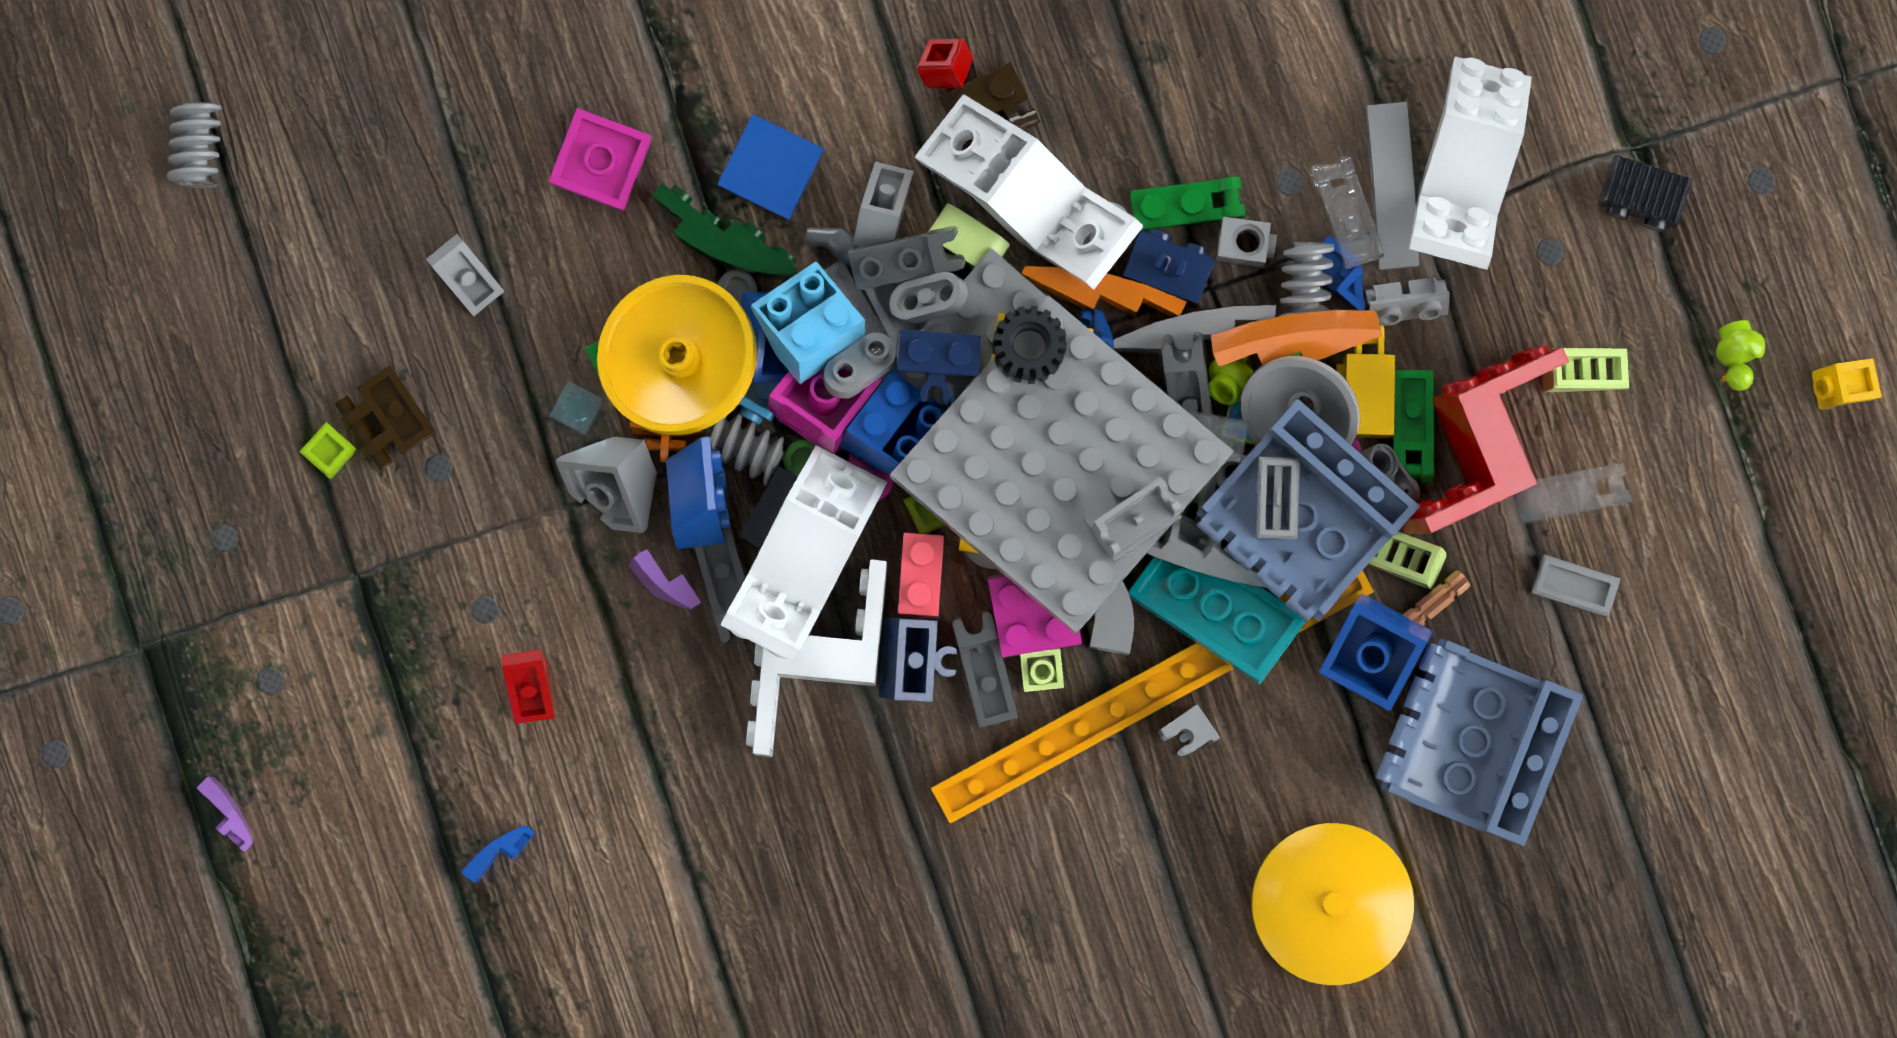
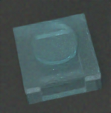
[549,381,605,436]

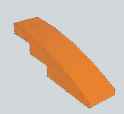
[1021,266,1187,318]
[1211,310,1382,367]

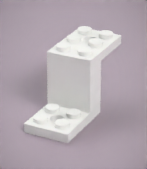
[1409,57,1532,270]
[915,94,1143,290]
[721,445,887,663]
[746,560,888,757]

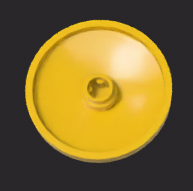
[597,275,757,435]
[1251,823,1414,985]

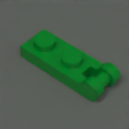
[1130,177,1246,232]
[1392,370,1434,483]

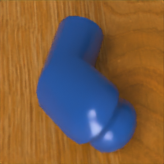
[1079,308,1114,349]

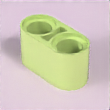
[928,204,1010,270]

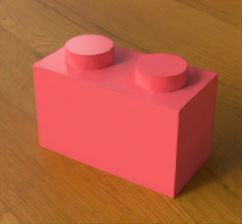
[898,533,944,619]

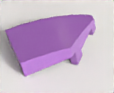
[628,549,701,610]
[197,776,253,852]

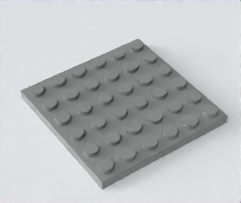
[890,295,1234,635]

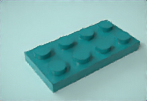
[1128,557,1306,685]

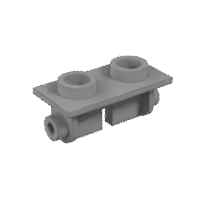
[1365,277,1450,326]

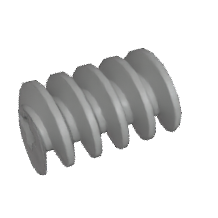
[167,102,222,188]
[1279,242,1334,317]
[701,414,786,486]

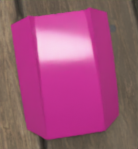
[768,368,884,453]

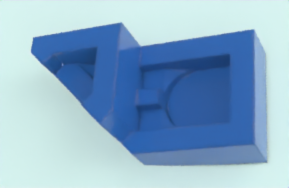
[1321,236,1365,311]
[461,825,536,883]

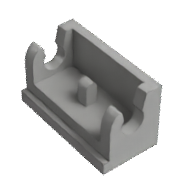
[1091,476,1182,563]
[1157,704,1220,756]

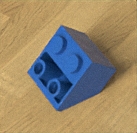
[840,370,947,474]
[666,436,731,549]

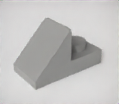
[426,234,504,316]

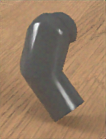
[805,227,859,266]

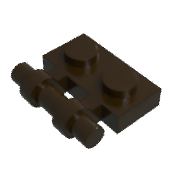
[939,62,1040,149]
[335,365,437,470]

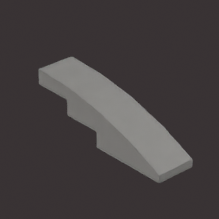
[1366,102,1419,271]
[1113,305,1276,354]
[1147,514,1267,588]

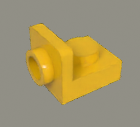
[1812,358,1882,410]

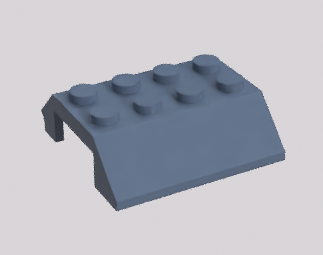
[1196,399,1420,623]
[1375,639,1584,846]

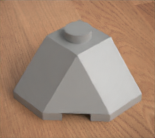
[556,437,657,533]

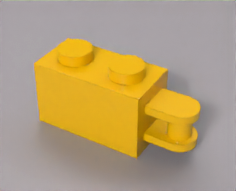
[1336,325,1395,439]

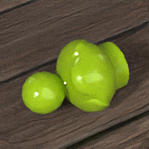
[1716,320,1766,391]
[1209,356,1254,405]

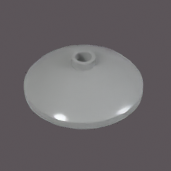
[1241,356,1360,445]

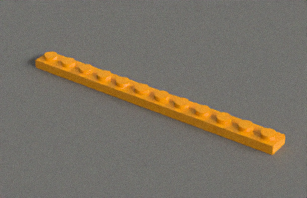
[931,571,1374,824]

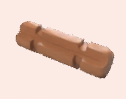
[1403,571,1470,626]

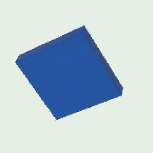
[717,114,824,221]

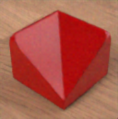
[917,39,973,88]

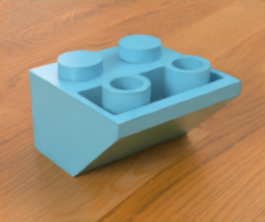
[751,262,865,384]

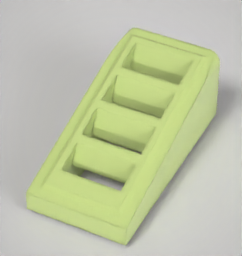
[1542,348,1629,392]
[1368,532,1446,590]

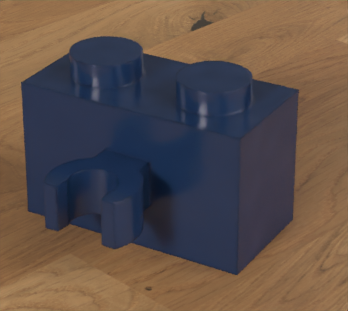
[1123,229,1215,309]
[895,330,981,404]
[879,617,957,702]

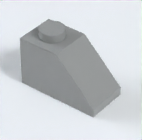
[853,162,914,247]

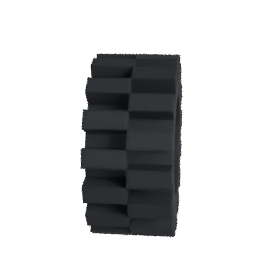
[992,306,1067,384]

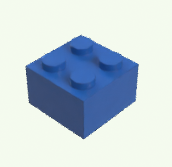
[1319,593,1434,711]

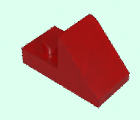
[501,649,555,724]

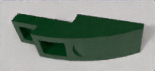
[652,183,798,280]

